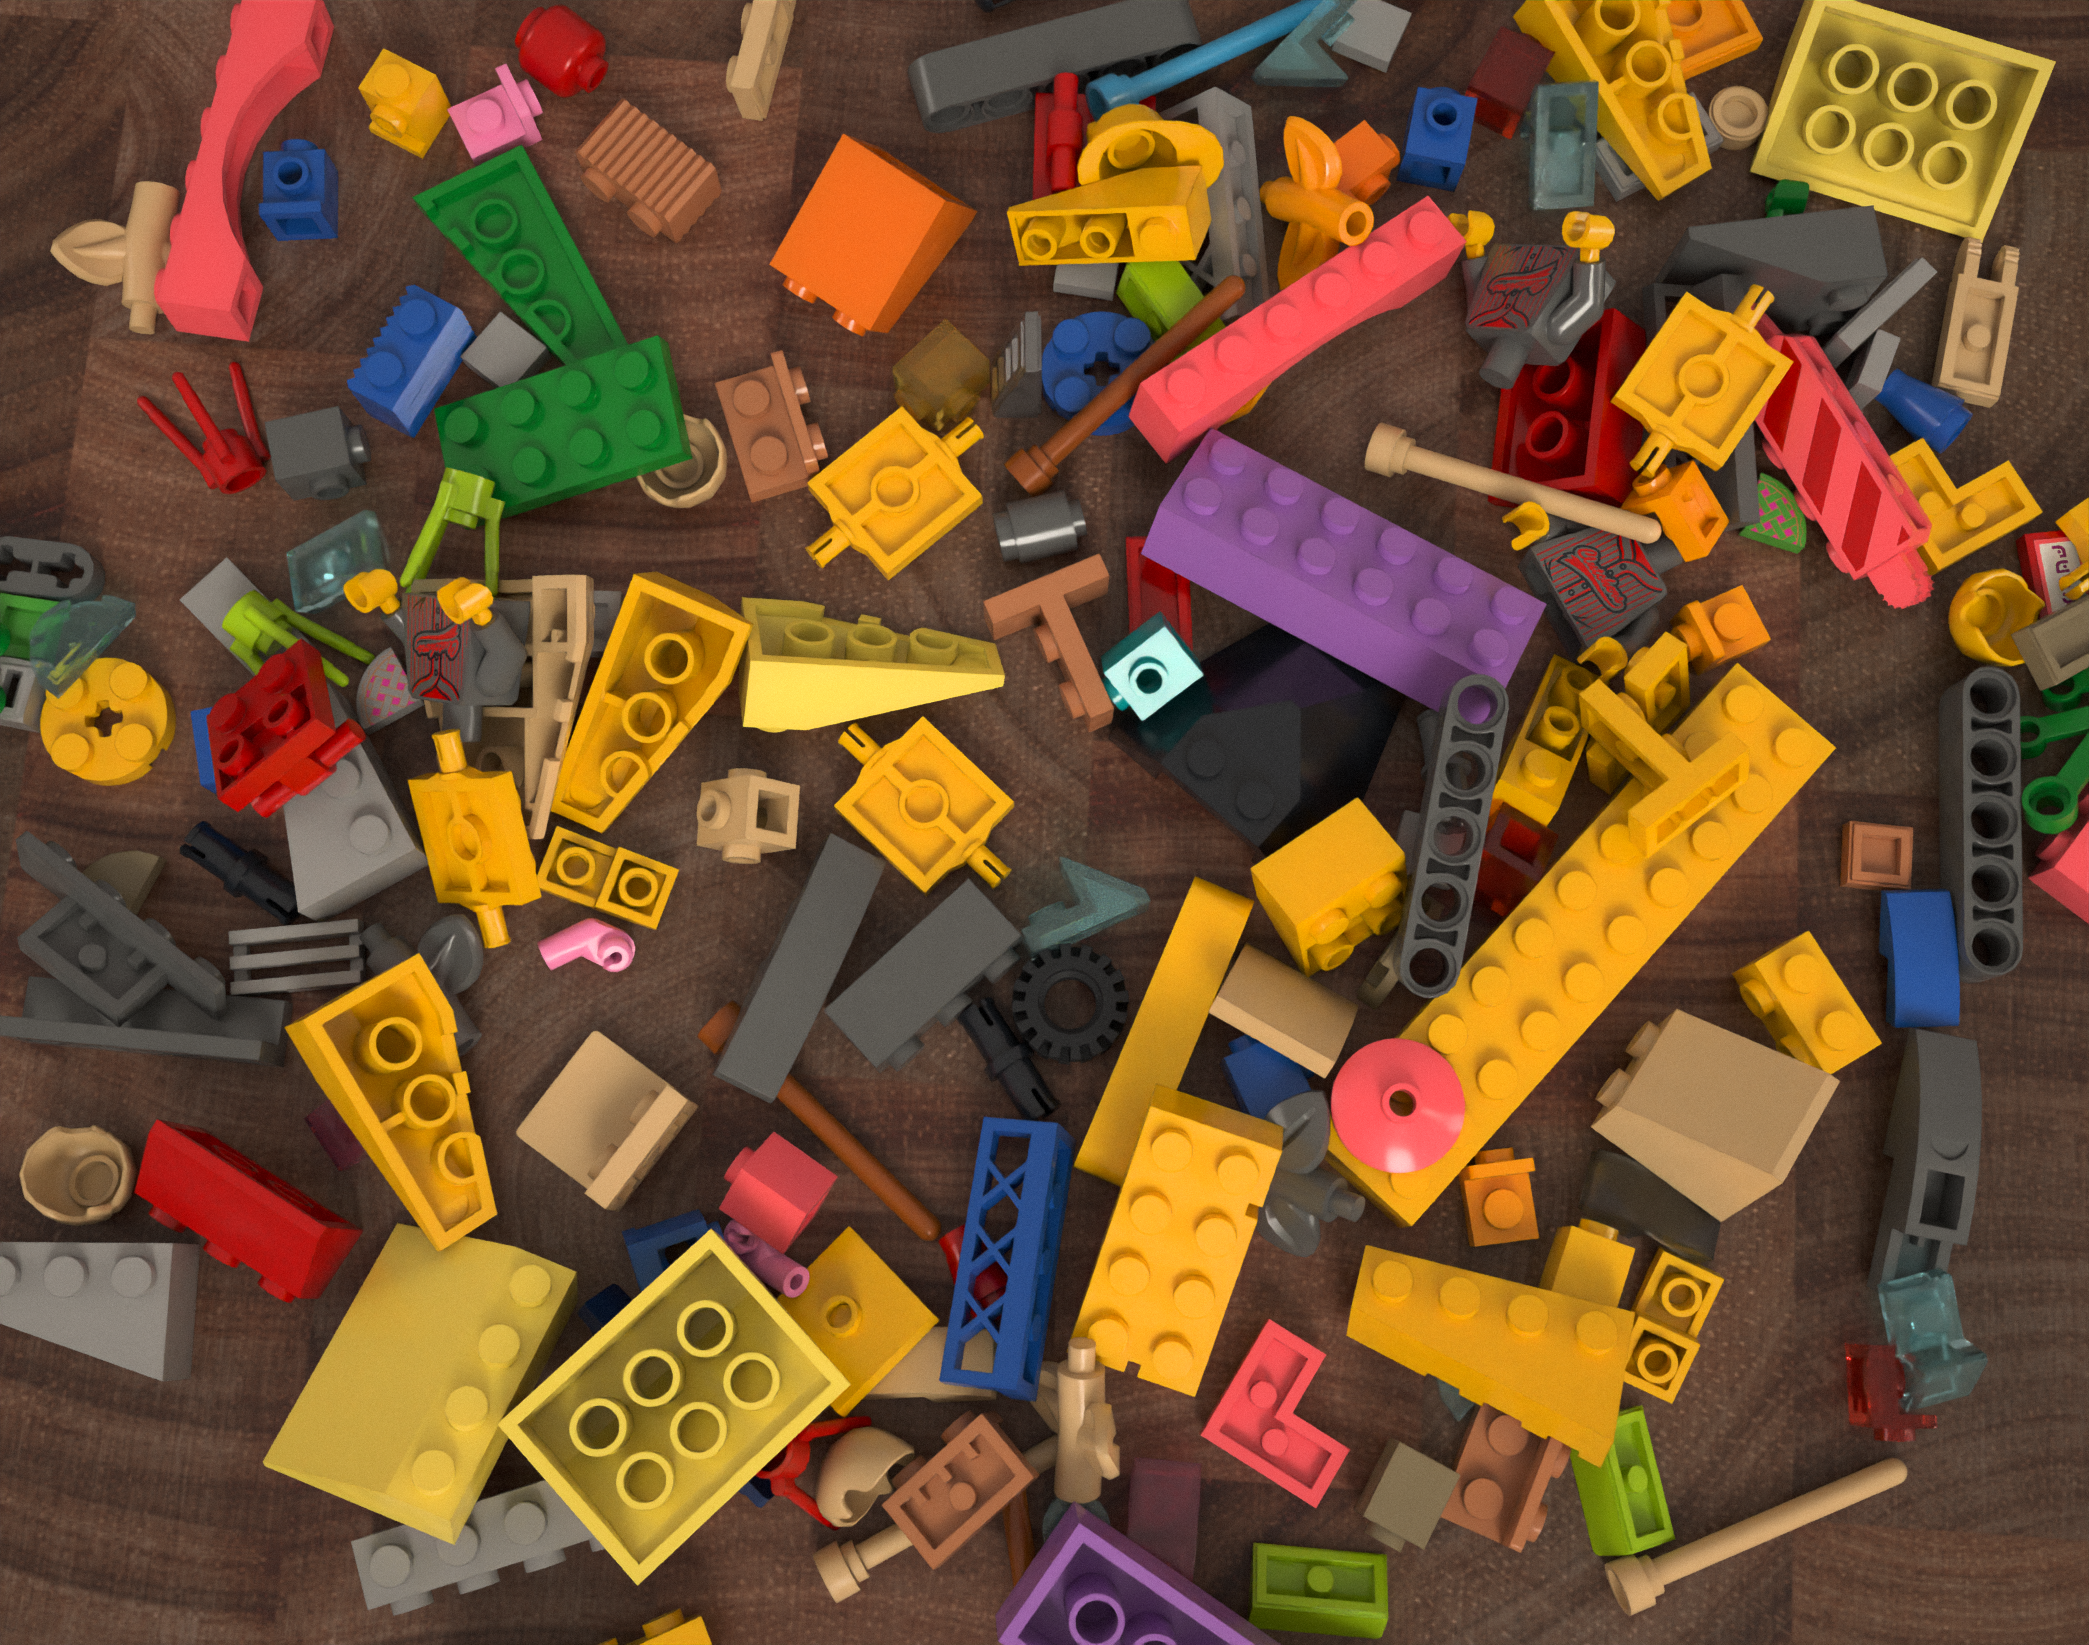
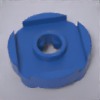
[1041,311,1155,436]

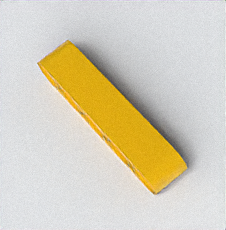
[1073,876,1254,1187]

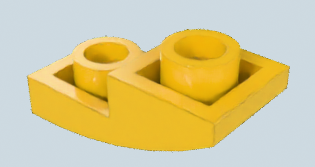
[537,826,679,930]
[1624,1246,1724,1404]

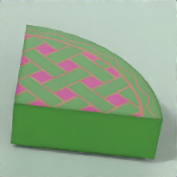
[1738,473,1807,554]

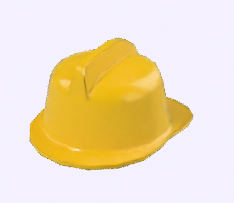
[1077,103,1224,190]

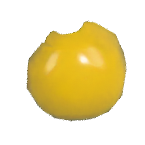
[1948,568,2045,666]

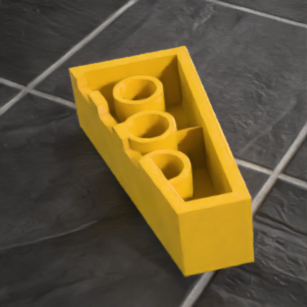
[1346,1245,1635,1468]

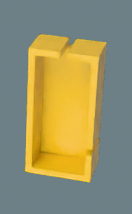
[1067,1083,1283,1397]

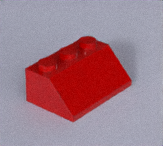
[1487,308,1646,508]
[134,1119,364,1303]

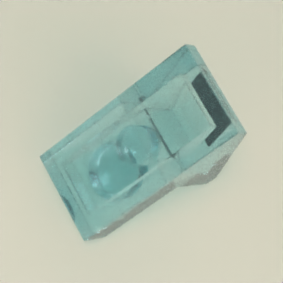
[1250,0,1358,87]
[1520,80,1599,210]
[286,510,396,614]
[1021,857,1151,961]
[1877,1268,1988,1412]

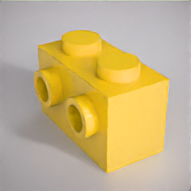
[1732,931,1882,1074]

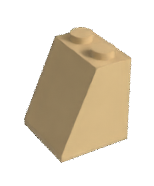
[1591,1009,1840,1222]

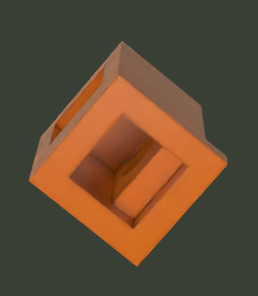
[1333,120,1401,206]

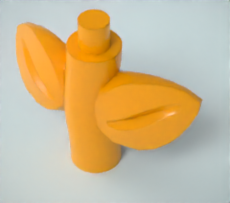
[1260,116,1374,290]

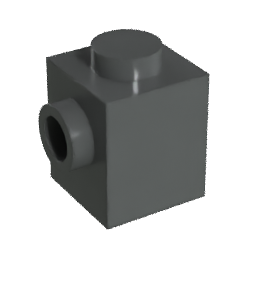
[264,406,371,501]

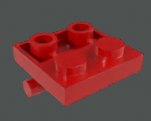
[1032,72,1156,200]
[206,638,366,818]

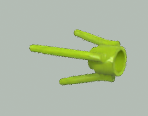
[399,468,505,598]
[222,590,375,687]

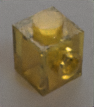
[892,318,990,431]

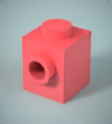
[719,1132,838,1254]

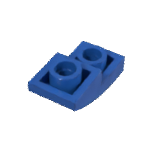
[1879,889,1960,1028]

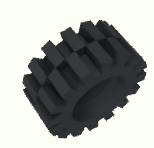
[1012,943,1129,1065]

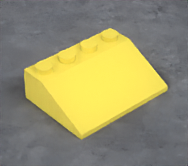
[1749,0,2056,243]
[263,1223,578,1545]
[497,1229,851,1586]

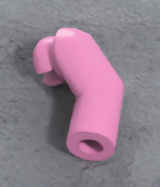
[537,918,635,972]
[723,1219,810,1298]

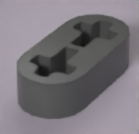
[0,536,105,606]

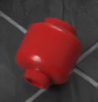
[515,4,609,98]

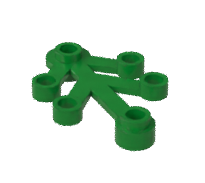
[2020,667,2089,834]

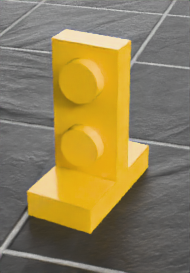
[1579,679,1750,859]

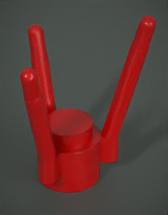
[137,362,271,494]
[755,1415,872,1531]

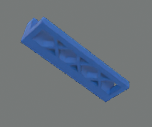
[939,1117,1076,1402]

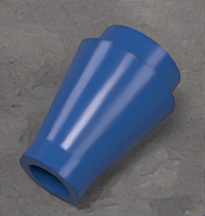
[1874,368,1973,454]

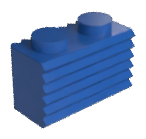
[347,285,477,438]

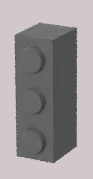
[823,878,1022,1074]

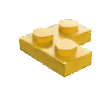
[1890,438,2043,576]
[1586,631,1690,795]

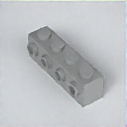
[351,1479,605,1616]

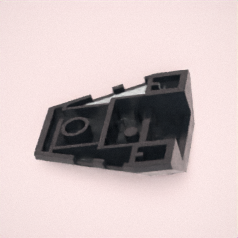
[1109,623,1406,865]

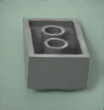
[1655,205,1888,336]

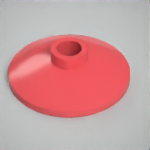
[1330,1038,1465,1173]

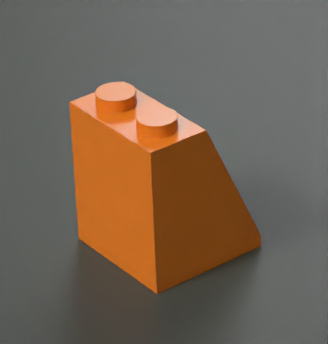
[769,133,978,336]

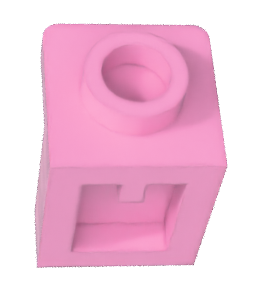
[447,63,543,166]

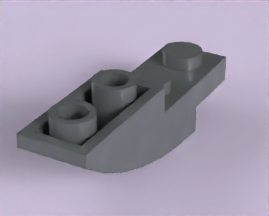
[1866,1027,1982,1304]

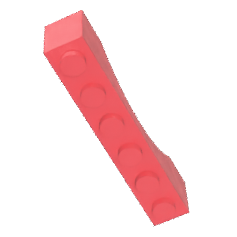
[154,0,334,342]
[1128,196,1467,464]

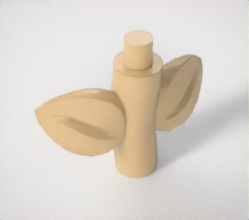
[50,181,180,334]
[1030,1337,1120,1503]

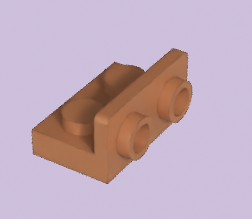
[715,350,828,503]
[1440,1402,1571,1553]
[882,1410,1040,1570]

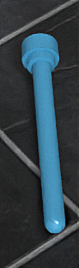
[1085,0,1337,121]

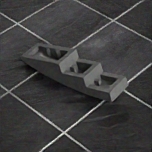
[712,833,886,1104]

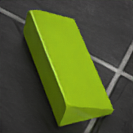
[1116,261,1226,365]
[1570,1405,1675,1556]
[1248,1543,1388,1639]

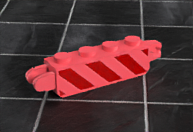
[1751,303,1935,609]

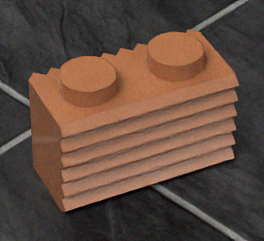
[575,99,722,243]

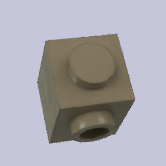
[1354,1437,1460,1552]

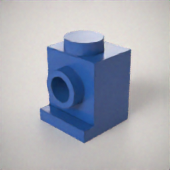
[259,139,338,241]
[621,1209,725,1293]

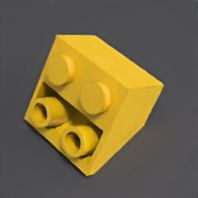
[1250,797,1408,977]

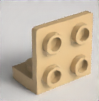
[516,1031,699,1212]

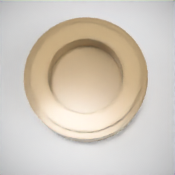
[1706,86,1769,150]

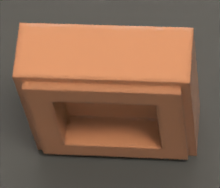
[1840,821,1913,891]

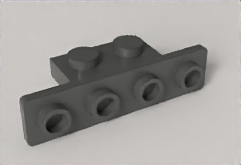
[15,831,227,1027]

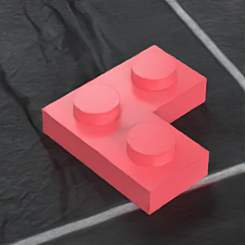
[1199,1319,1350,1508]

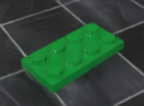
[434,335,693,530]

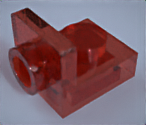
[1845,1344,1938,1442]

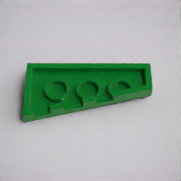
[412,144,628,366]

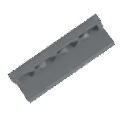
[1158,87,1270,327]

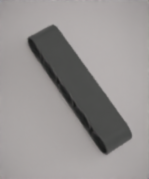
[907,0,1203,133]
[1939,666,2023,984]
[1393,674,1509,998]

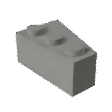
[283,683,429,923]
[0,1242,200,1381]

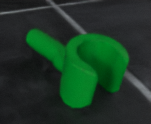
[1765,179,1809,218]

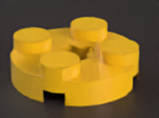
[40,658,176,786]

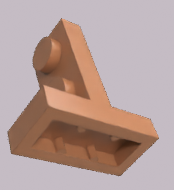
[983,553,1114,732]

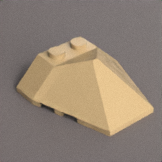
[411,575,595,839]

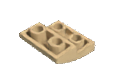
[1208,942,1358,1078]

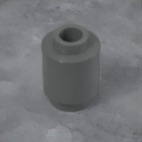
[992,490,1087,564]

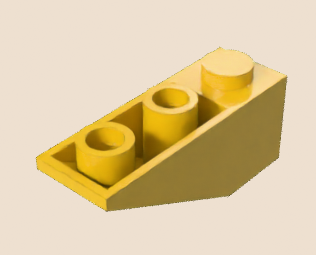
[1007,165,1212,266]
[1486,654,1610,852]

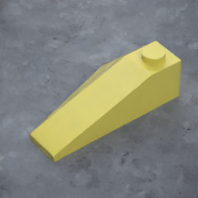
[739,597,1005,733]

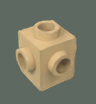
[697,768,800,864]

